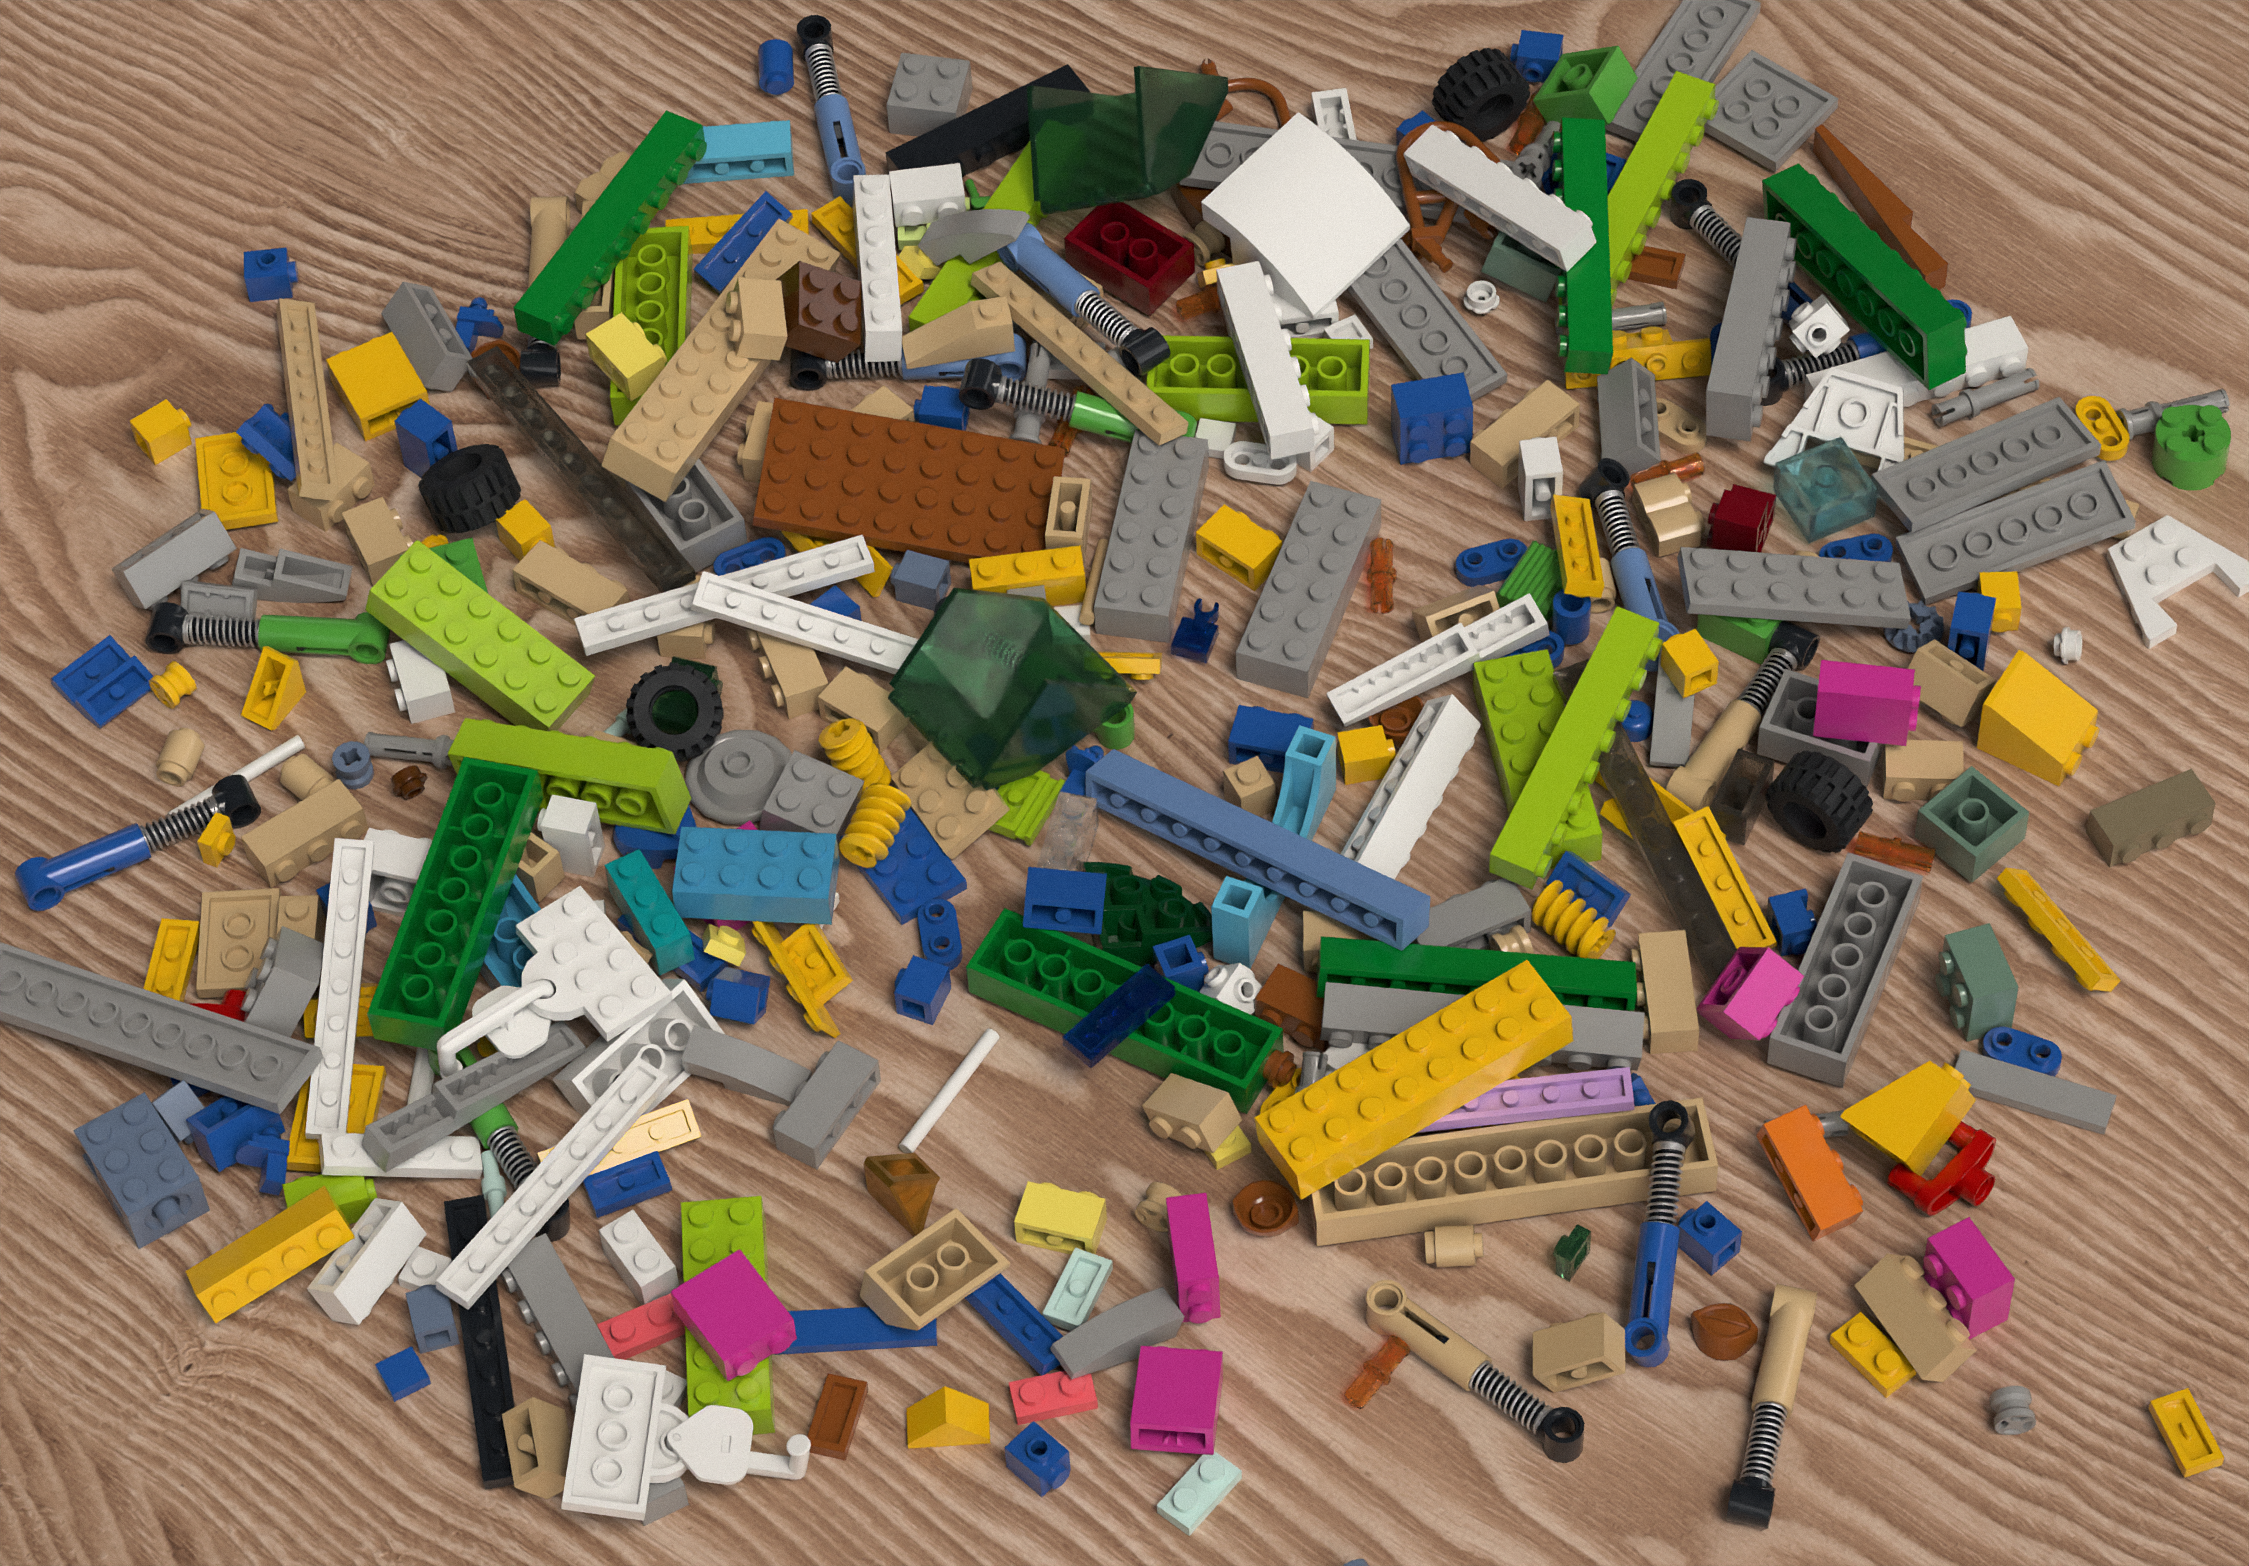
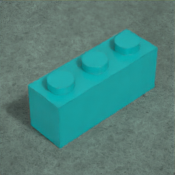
[604,849,695,976]

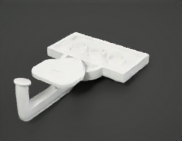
[437,886,672,1079]
[561,1354,811,1521]

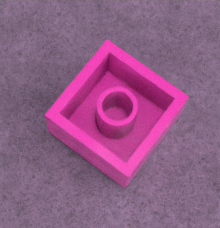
[1696,947,1804,1041]
[1922,1217,2015,1340]

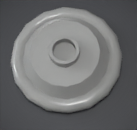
[685,730,792,825]

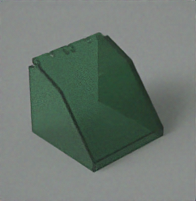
[1027,66,1229,215]
[888,587,1138,791]

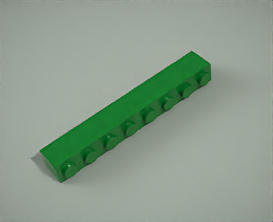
[513,110,707,346]
[1551,117,1613,375]
[1316,936,1637,1012]

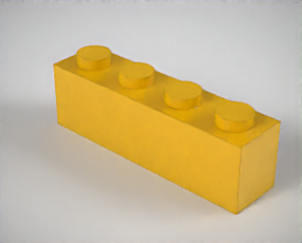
[185,1185,355,1323]

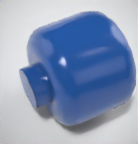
[1615,700,1654,742]

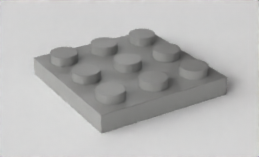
[1704,50,1839,172]

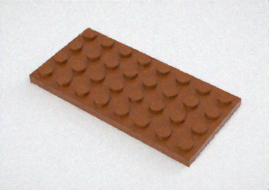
[752,398,1066,563]

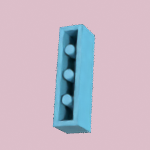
[649,120,794,184]

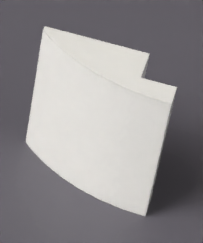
[1201,112,1410,320]

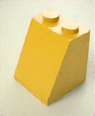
[1977,650,2100,786]
[1840,1060,1976,1176]

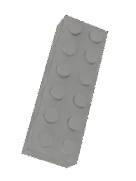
[1706,217,1796,441]
[1094,430,1209,643]
[1236,481,1381,698]
[1767,852,1923,1088]

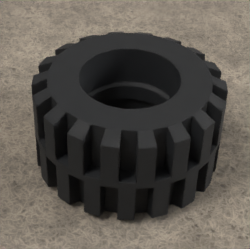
[1432,48,1530,142]
[418,444,521,533]
[626,663,724,762]
[1765,751,1873,853]

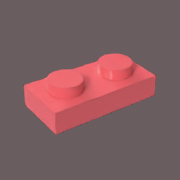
[597,1293,685,1360]
[1009,1370,1098,1425]

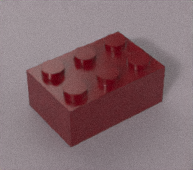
[1064,194,1195,316]

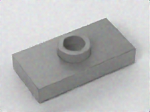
[180,580,258,622]

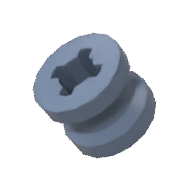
[332,741,374,790]

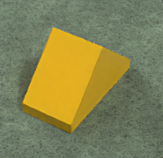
[241,646,306,731]
[906,1386,991,1449]

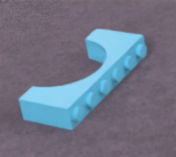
[1211,725,1336,969]

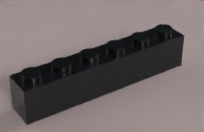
[886,64,1091,178]

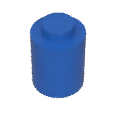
[758,39,794,95]
[1552,589,1591,645]

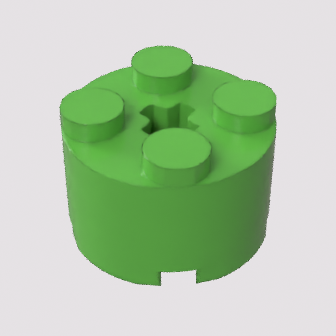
[2152,405,2231,491]

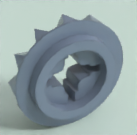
[1883,599,1944,653]

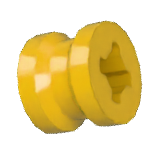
[149,661,197,709]

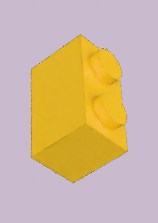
[1196,504,1282,591]

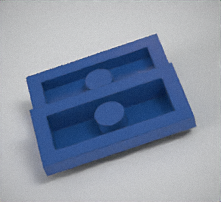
[51,635,153,728]

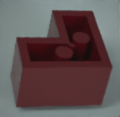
[1706,484,1777,553]

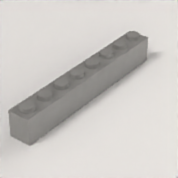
[1320,982,1645,1072]
[500,1233,689,1526]

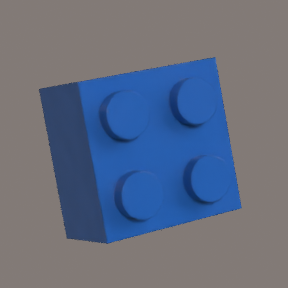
[1391,372,1473,465]

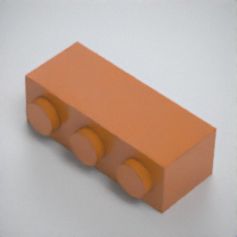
[1756,1105,1863,1242]

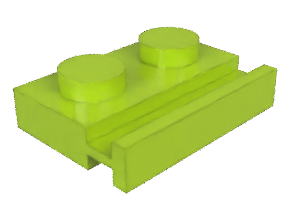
[989,761,1065,846]

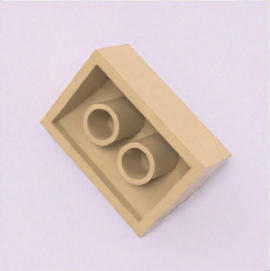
[860,1208,1010,1331]

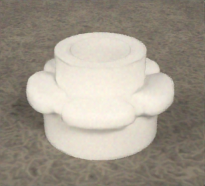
[1464,281,1499,314]
[2054,627,2082,664]

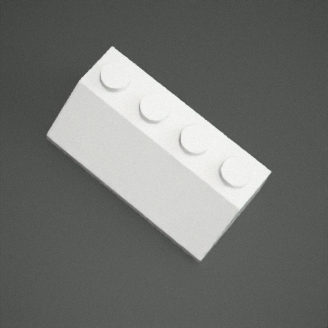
[552,979,725,1116]

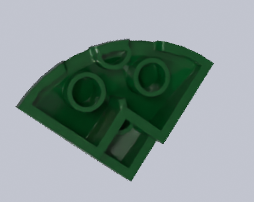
[1082,862,1213,967]

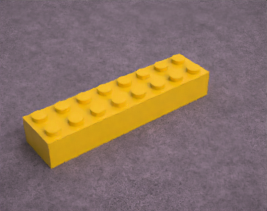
[1254,960,1574,1200]

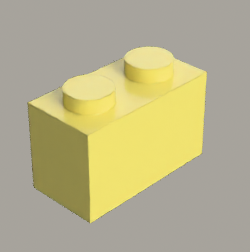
[586,312,667,401]
[1014,1181,1107,1255]

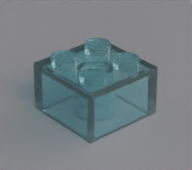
[1773,437,1878,543]

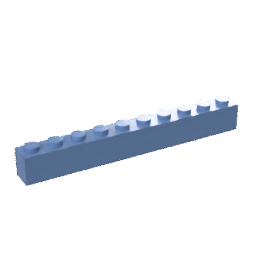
[1085,749,1430,951]

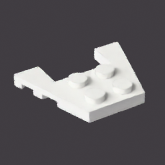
[1763,367,1904,500]
[2106,515,2249,649]

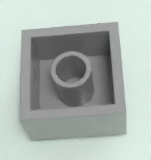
[887,53,973,136]
[759,750,864,844]
[240,926,324,1037]

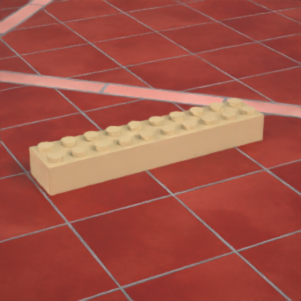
[601,219,841,502]
[1308,1097,1718,1246]

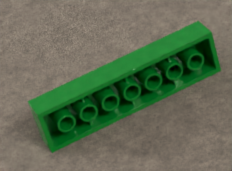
[1762,163,1968,390]
[367,757,544,1051]
[966,908,1284,1114]

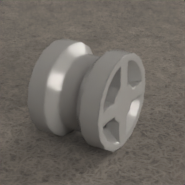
[1989,1386,2036,1435]

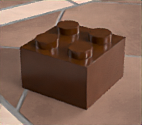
[776,261,861,363]

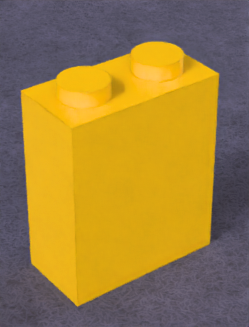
[326,332,430,442]

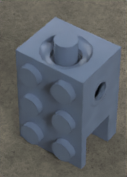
[73,1092,210,1249]

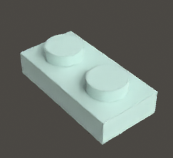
[1042,1247,1113,1331]
[1157,1451,1242,1536]

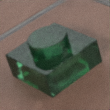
[1553,1224,1591,1282]

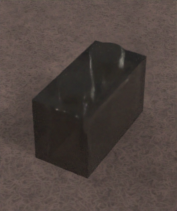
[1710,748,1775,846]

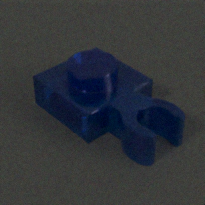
[1171,598,1219,663]

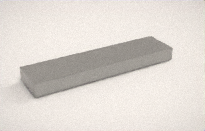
[1955,1049,2117,1135]

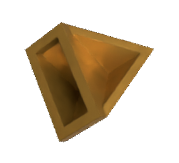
[864,1153,940,1237]

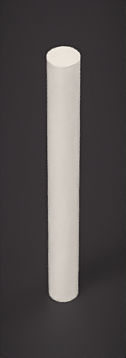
[168,735,305,817]
[899,1028,1000,1153]

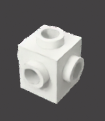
[1789,294,1850,358]
[1200,963,1262,1014]

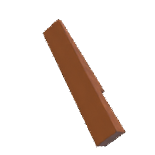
[1813,124,1948,290]

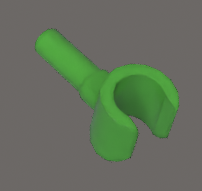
[965,179,990,211]

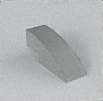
[918,209,1030,266]
[231,548,353,603]
[681,1025,812,1106]
[1050,1287,1185,1379]

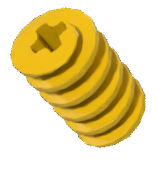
[818,718,891,800]
[839,783,912,868]
[1531,880,1616,959]

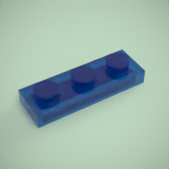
[1062,964,1176,1068]

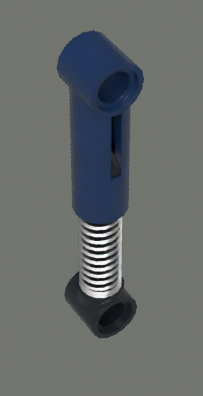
[1670,179,1813,352]

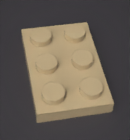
[891,727,1010,860]
[196,888,281,998]

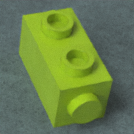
[282,1174,378,1224]

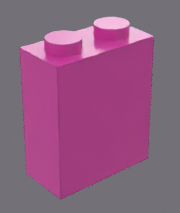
[1813,660,1921,746]
[1166,1193,1221,1324]
[671,1249,797,1382]
[1130,1346,1223,1455]

